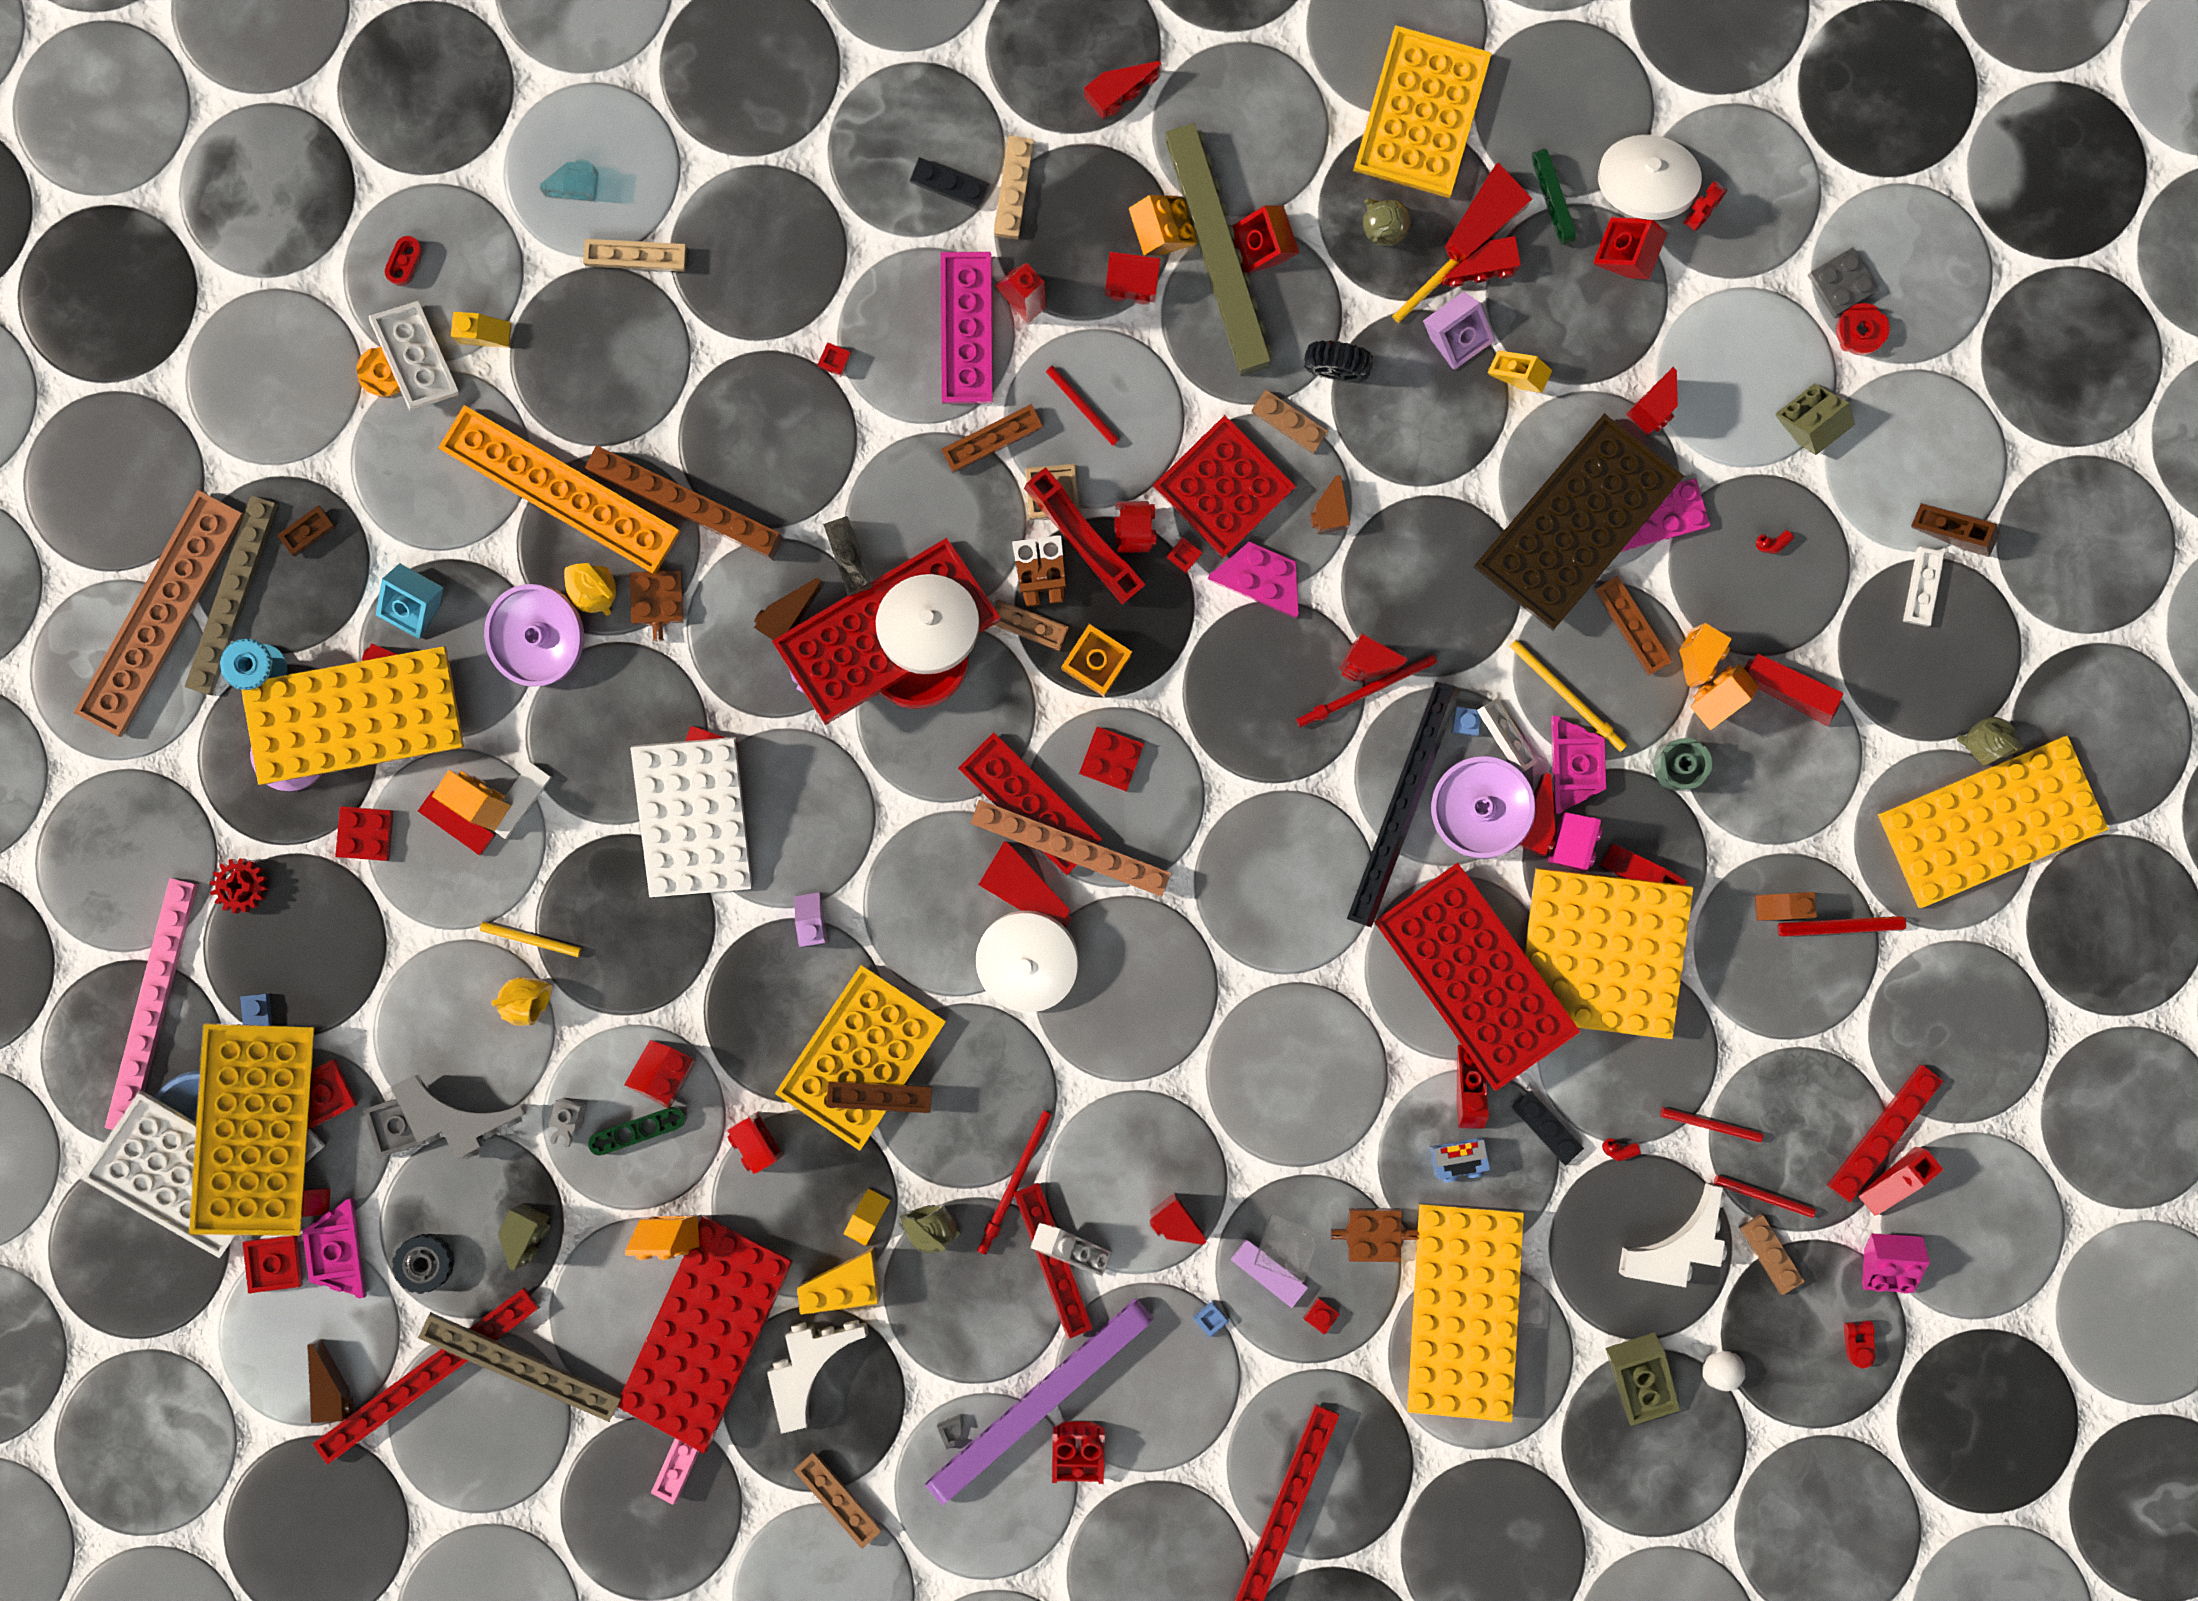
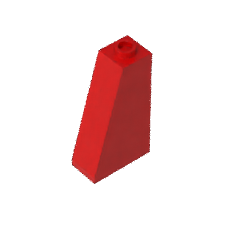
[1444,162,1532,264]
[994,263,1046,324]
[1744,653,1844,727]
[978,841,1072,928]

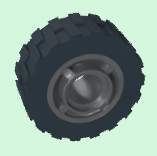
[392,1234,454,1294]

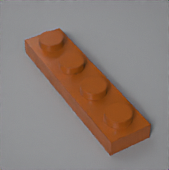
[941,404,1043,473]
[1594,575,1672,676]

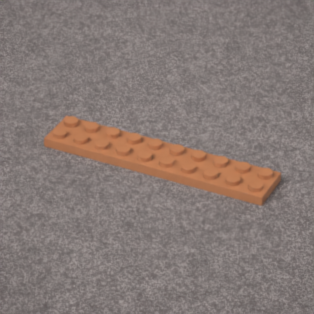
[73,490,244,737]

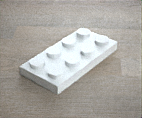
[369,301,459,411]

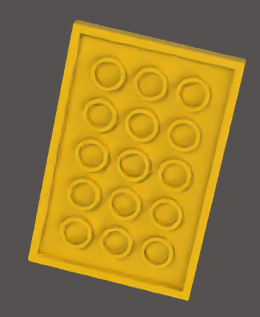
[1353,25,1492,198]
[775,965,947,1151]

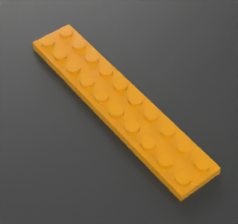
[438,405,681,575]

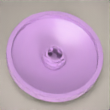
[484,584,584,687]
[1431,756,1535,859]

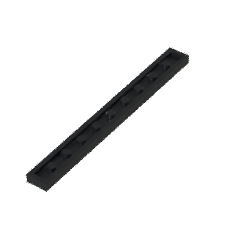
[1347,682,1461,928]

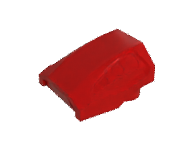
[1052,1421,1105,1484]

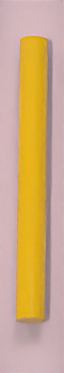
[1392,259,1459,323]
[480,921,582,958]

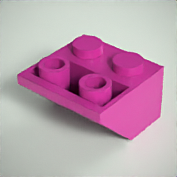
[1547,813,1603,871]
[1862,1233,1930,1294]

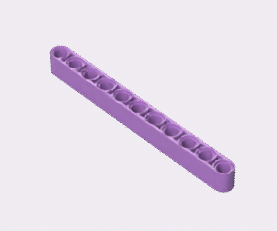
[925,1298,1154,1505]

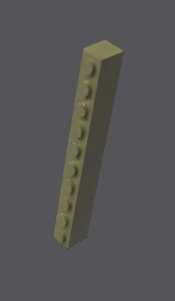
[1165,123,1273,376]

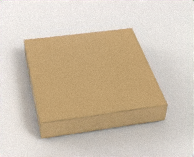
[1025,464,1080,520]

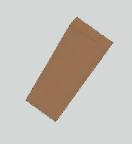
[993,599,1069,652]

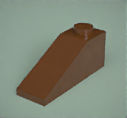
[1911,503,1999,557]
[754,578,824,640]
[307,1339,354,1423]

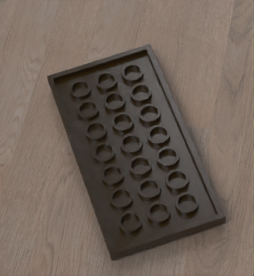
[1473,413,1684,631]

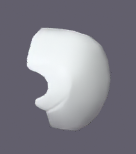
[1702,1351,1746,1391]

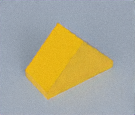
[843,1188,891,1246]

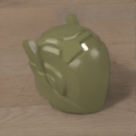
[1362,198,1411,247]
[1957,717,2024,766]
[900,1204,962,1254]

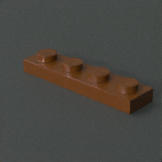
[827,1081,933,1113]

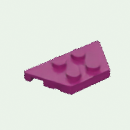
[1207,542,1299,618]
[1551,715,1606,814]
[302,1198,367,1299]

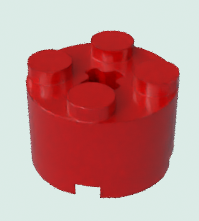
[1115,501,1156,553]

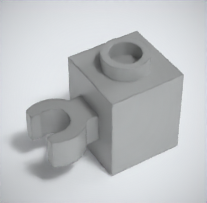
[549,1098,587,1148]

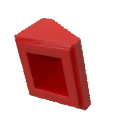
[301,1187,330,1217]

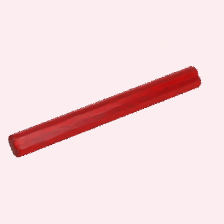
[1777,916,1906,937]

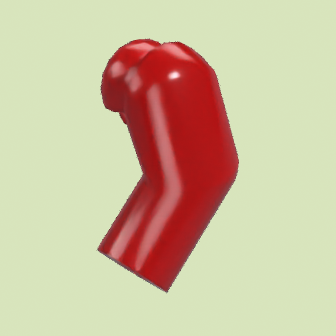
[1756,530,1794,554]
[1602,1138,1641,1161]

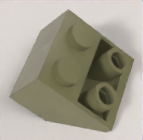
[1776,383,1855,455]
[498,1203,550,1271]

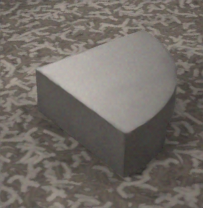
[937,1414,963,1450]

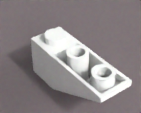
[1031,1223,1111,1277]

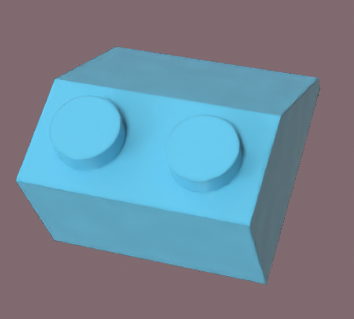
[376,563,444,639]

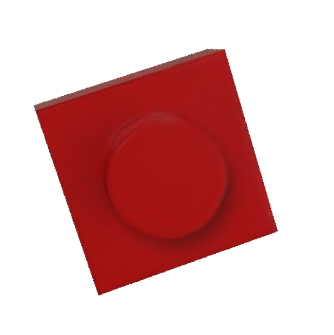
[817,342,852,377]
[1167,537,1202,574]
[1303,1297,1340,1335]

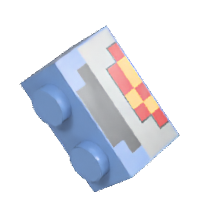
[1430,1137,1490,1183]

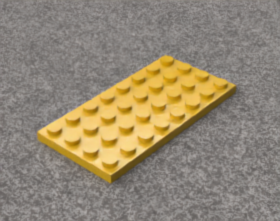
[241,646,465,785]
[1878,736,2109,908]
[189,1023,314,1236]
[1407,1203,1524,1422]

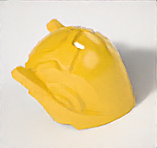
[564,563,616,616]
[492,977,553,1025]

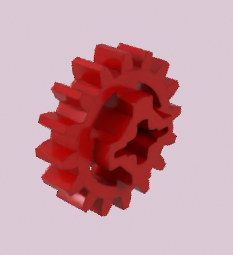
[209,858,269,914]

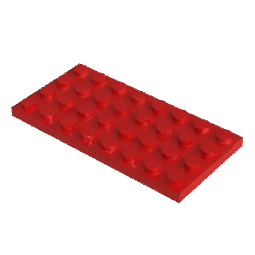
[772,538,1001,726]
[1374,862,1581,1091]
[617,1216,794,1453]

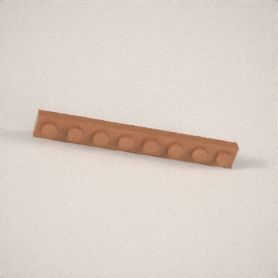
[970,800,1171,897]

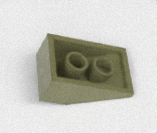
[1605,1332,1680,1426]

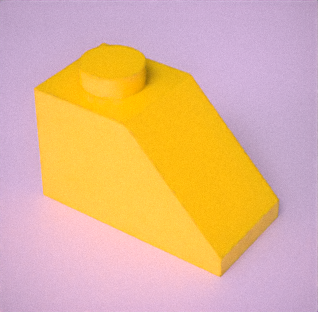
[451,312,512,348]
[1488,351,1553,393]

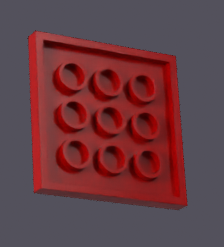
[1152,415,1296,558]

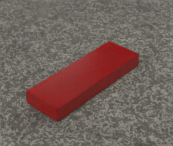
[418,790,496,856]

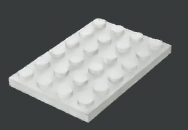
[630,737,753,897]
[80,1091,235,1258]

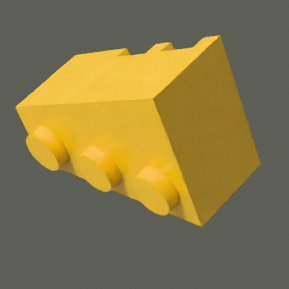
[797,1247,881,1315]

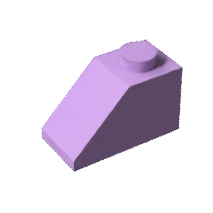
[794,892,828,947]

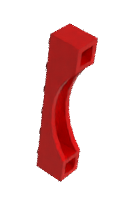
[1024,467,1145,605]

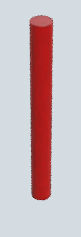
[1046,365,1120,446]
[1660,1107,1763,1143]
[1714,1175,1816,1218]

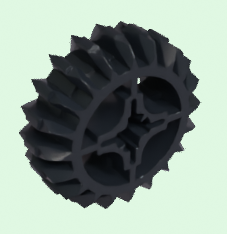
[1304,340,1373,382]

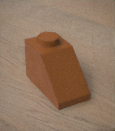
[1310,475,1350,534]
[1754,892,1817,921]

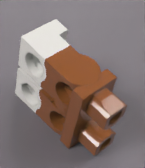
[1012,535,1066,607]

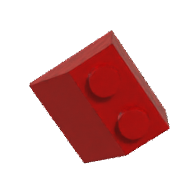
[1232,205,1300,274]
[1593,217,1667,280]
[1105,252,1160,305]
[1626,367,1678,435]
[624,1040,695,1109]
[727,1112,784,1174]
[1149,1193,1207,1245]

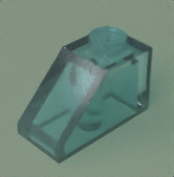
[539,160,599,202]

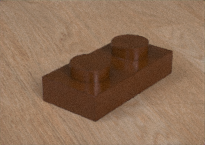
[277,505,336,557]

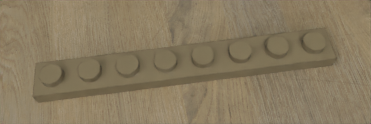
[185,495,278,696]
[418,1312,621,1422]

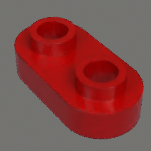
[385,236,423,286]

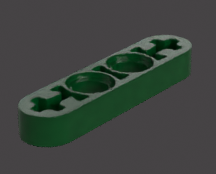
[1532,148,1576,245]
[588,1106,687,1156]

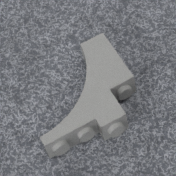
[391,1075,526,1161]

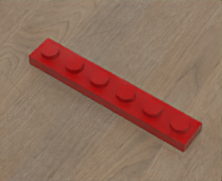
[1827,1064,1943,1202]
[1013,1183,1093,1339]

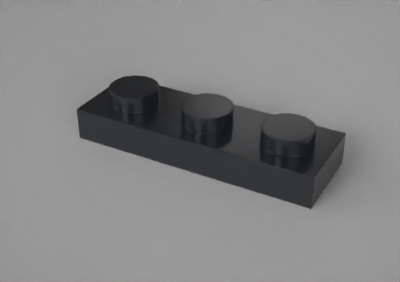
[910,157,989,210]
[1511,1091,1584,1166]

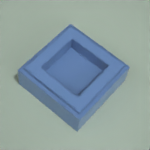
[1193,1300,1229,1338]

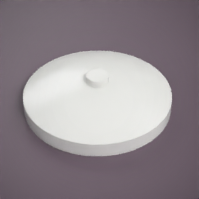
[1598,135,1702,220]
[876,574,979,674]
[976,911,1079,1012]

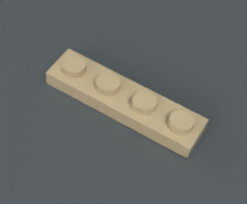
[994,135,1034,240]
[583,239,687,272]

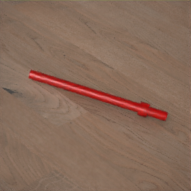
[1296,654,1437,728]
[977,1110,1053,1255]

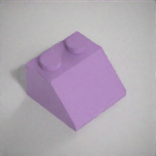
[1423,291,1495,370]

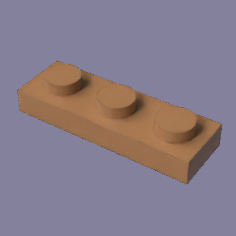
[1251,389,1328,454]
[1739,1214,1804,1295]

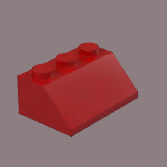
[1338,633,1407,682]

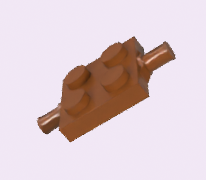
[629,566,684,642]
[1330,1208,1419,1262]

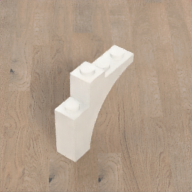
[1619,1183,1727,1287]
[767,1320,868,1434]

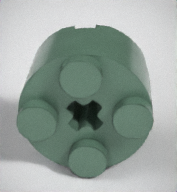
[1653,738,1712,791]

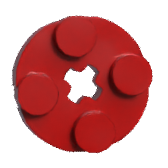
[1683,181,1727,231]
[1836,303,1890,356]

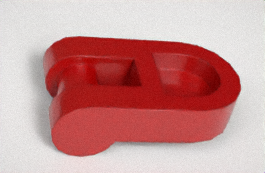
[1843,1320,1876,1369]

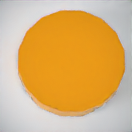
[357,346,401,397]

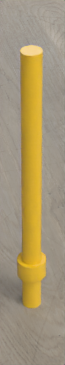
[1509,639,1627,752]

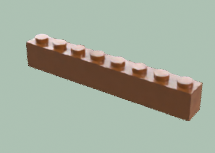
[585,445,783,560]

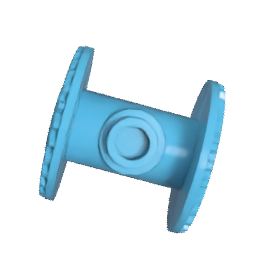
[220,639,287,690]

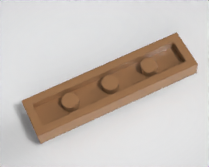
[794,1451,882,1549]

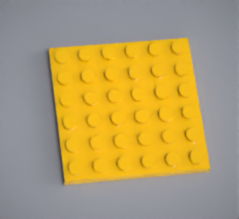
[1524,868,1693,1039]

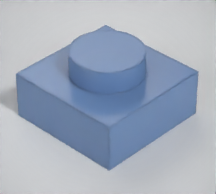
[1451,707,1481,736]

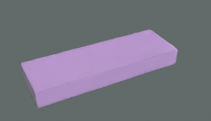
[1231,1238,1308,1308]

